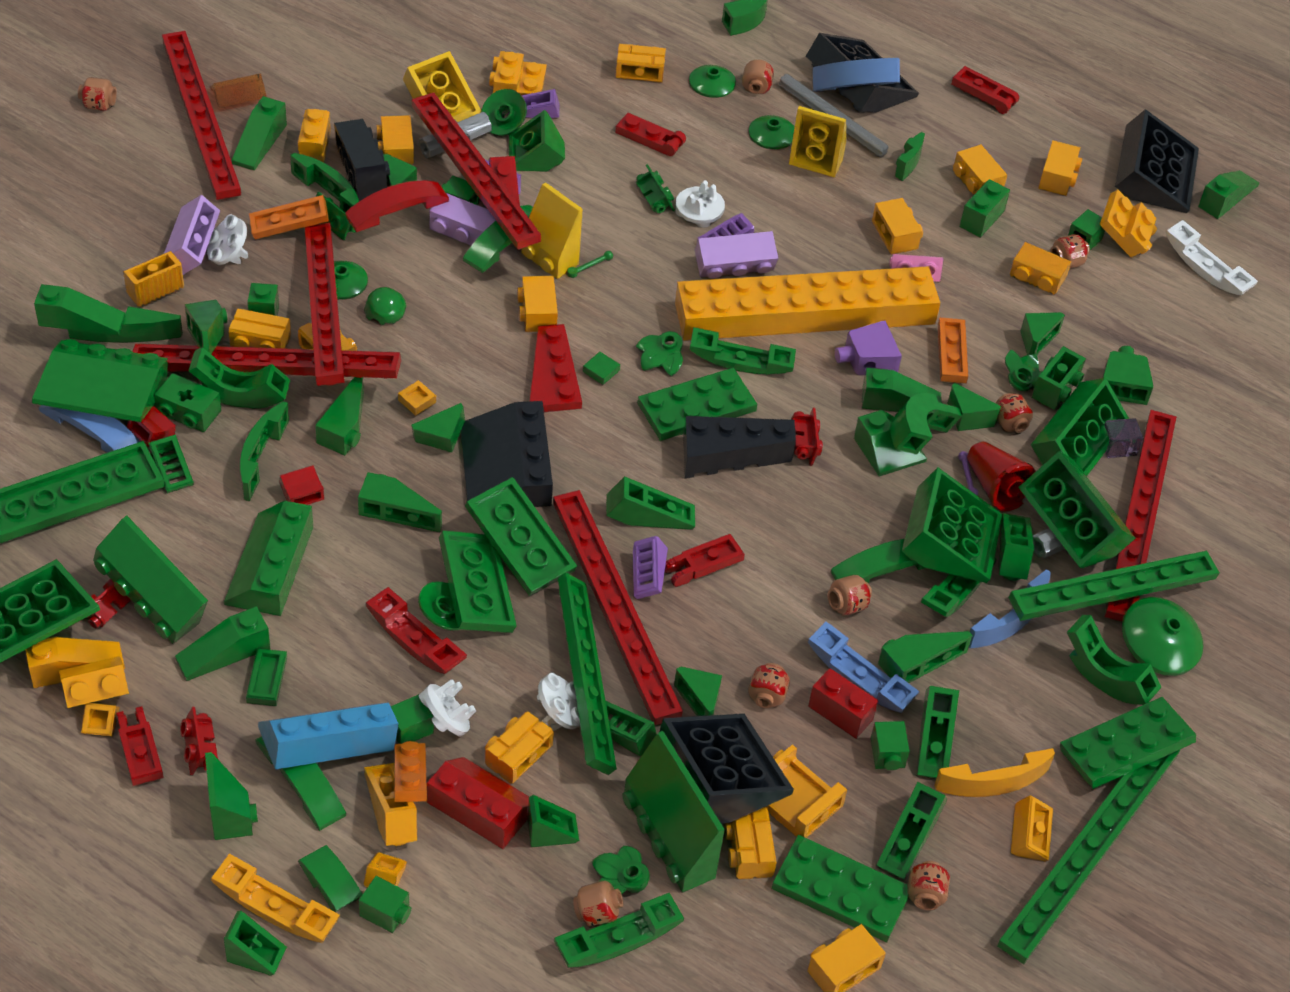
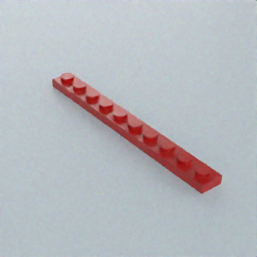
[162,31,241,200]
[411,92,541,250]
[305,223,345,386]
[132,344,401,379]
[1104,410,1177,622]
[553,490,683,725]

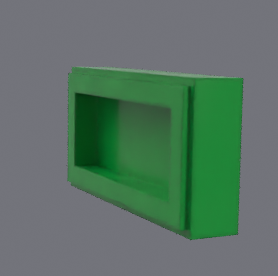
[246,648,287,706]

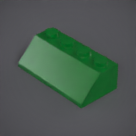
[1031,377,1130,476]
[1018,451,1136,569]
[224,501,313,616]
[93,515,208,644]

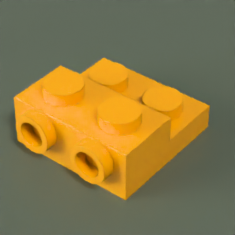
[489,51,547,95]
[1100,189,1157,258]

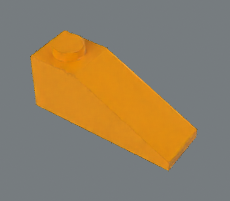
[25,637,125,688]
[364,763,417,846]

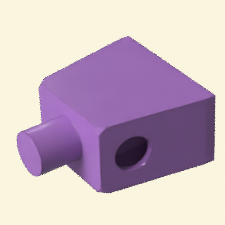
[835,321,902,375]

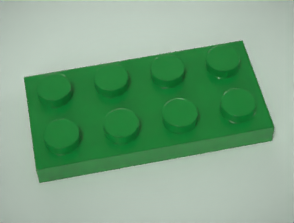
[637,367,758,441]
[465,477,577,597]
[439,530,517,633]
[1060,697,1196,789]
[771,835,909,943]

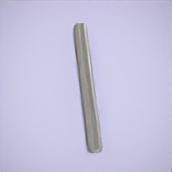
[779,74,889,157]

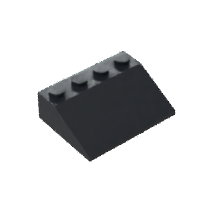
[806,33,919,113]
[1115,109,1199,213]
[461,401,553,507]
[659,713,794,824]

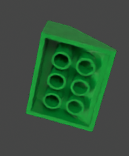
[32,339,168,422]
[902,467,1003,583]
[0,559,100,663]
[622,731,725,893]

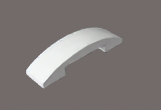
[1166,220,1258,295]

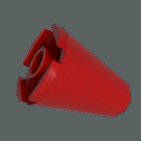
[967,441,1036,511]

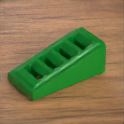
[149,434,194,493]
[606,701,657,756]

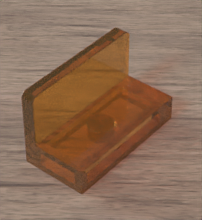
[210,73,267,108]

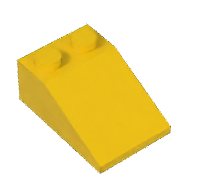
[403,51,481,122]
[789,106,846,178]
[521,182,583,279]

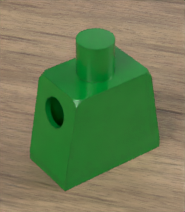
[1102,346,1153,405]

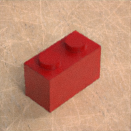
[808,668,878,739]

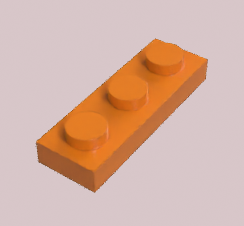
[249,195,329,240]
[938,317,968,384]
[395,741,427,802]

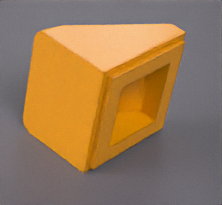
[81,703,120,736]
[364,852,407,888]

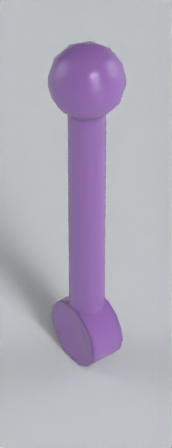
[958,451,978,496]

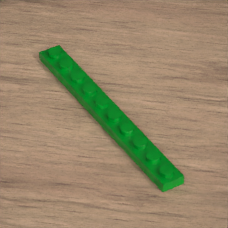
[997,750,1180,964]

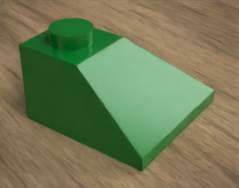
[509,110,565,172]
[854,410,927,477]
[205,752,258,840]

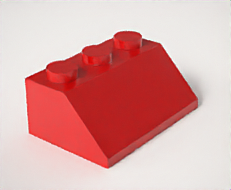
[427,757,529,849]

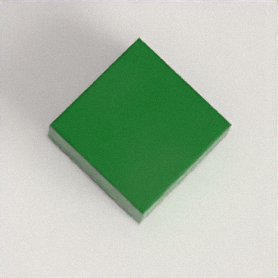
[583,352,620,385]

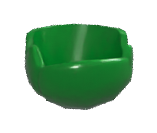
[364,287,406,325]

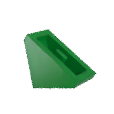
[383,154,417,187]
[1020,312,1065,355]
[947,383,1001,431]
[411,403,465,452]
[674,666,722,716]
[527,795,580,848]
[224,911,287,976]

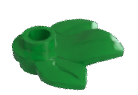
[636,331,683,376]
[1005,350,1042,391]
[592,846,650,894]

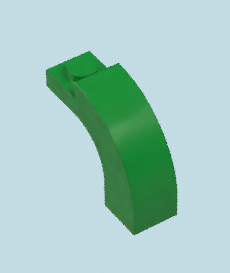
[722,0,768,36]
[189,347,291,409]
[890,393,962,455]
[1067,615,1162,705]

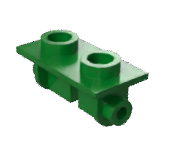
[636,164,675,213]
[316,192,356,240]

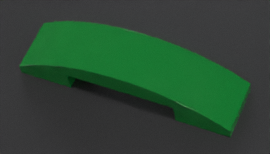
[290,153,359,212]
[463,205,533,273]
[689,327,796,374]
[240,401,289,501]
[831,539,924,584]
[921,557,997,617]
[255,736,346,831]
[554,892,684,968]

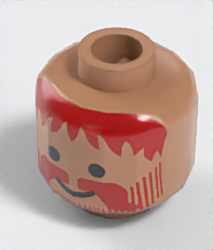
[742,60,774,94]
[78,77,117,111]
[1050,234,1090,269]
[996,393,1033,433]
[827,575,872,615]
[748,663,790,708]
[907,861,950,910]
[573,881,623,927]

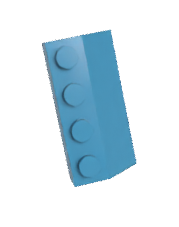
[258,703,398,769]

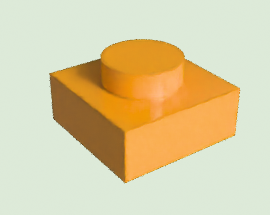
[398,380,436,416]

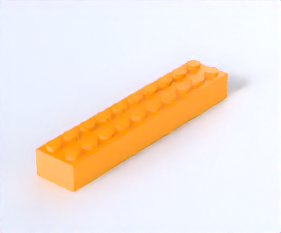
[675,266,940,341]

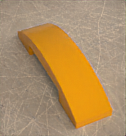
[934,748,1055,797]
[211,853,340,943]

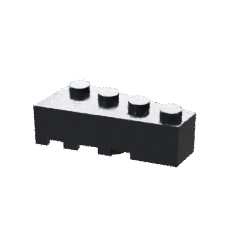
[334,119,390,201]
[683,416,796,479]

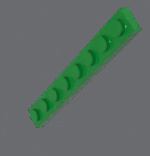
[1008,550,1220,621]
[558,572,617,775]

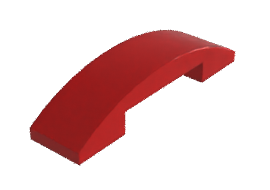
[345,180,449,232]
[366,587,467,674]

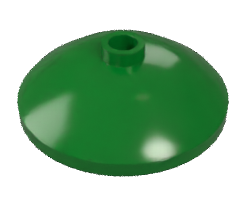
[1122,597,1204,676]

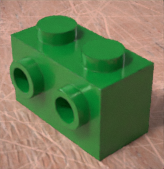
[1031,346,1086,410]

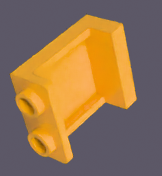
[766,745,847,838]

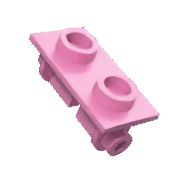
[889,254,943,282]

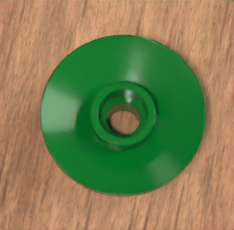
[689,65,736,98]
[481,89,527,136]
[749,115,795,149]
[334,261,368,300]
[418,582,460,630]

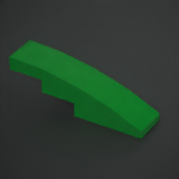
[68,306,183,343]

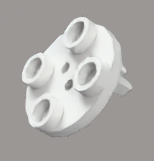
[675,180,725,228]
[207,214,248,265]
[537,673,580,731]
[419,680,476,737]

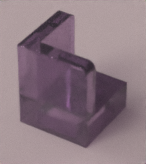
[1105,418,1144,458]

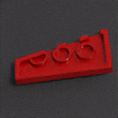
[530,324,582,412]

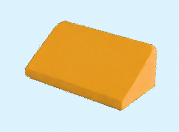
[1011,795,1053,862]

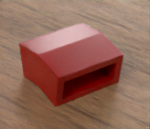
[127,406,176,447]
[279,465,324,505]

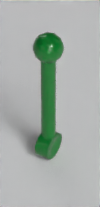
[567,251,613,278]

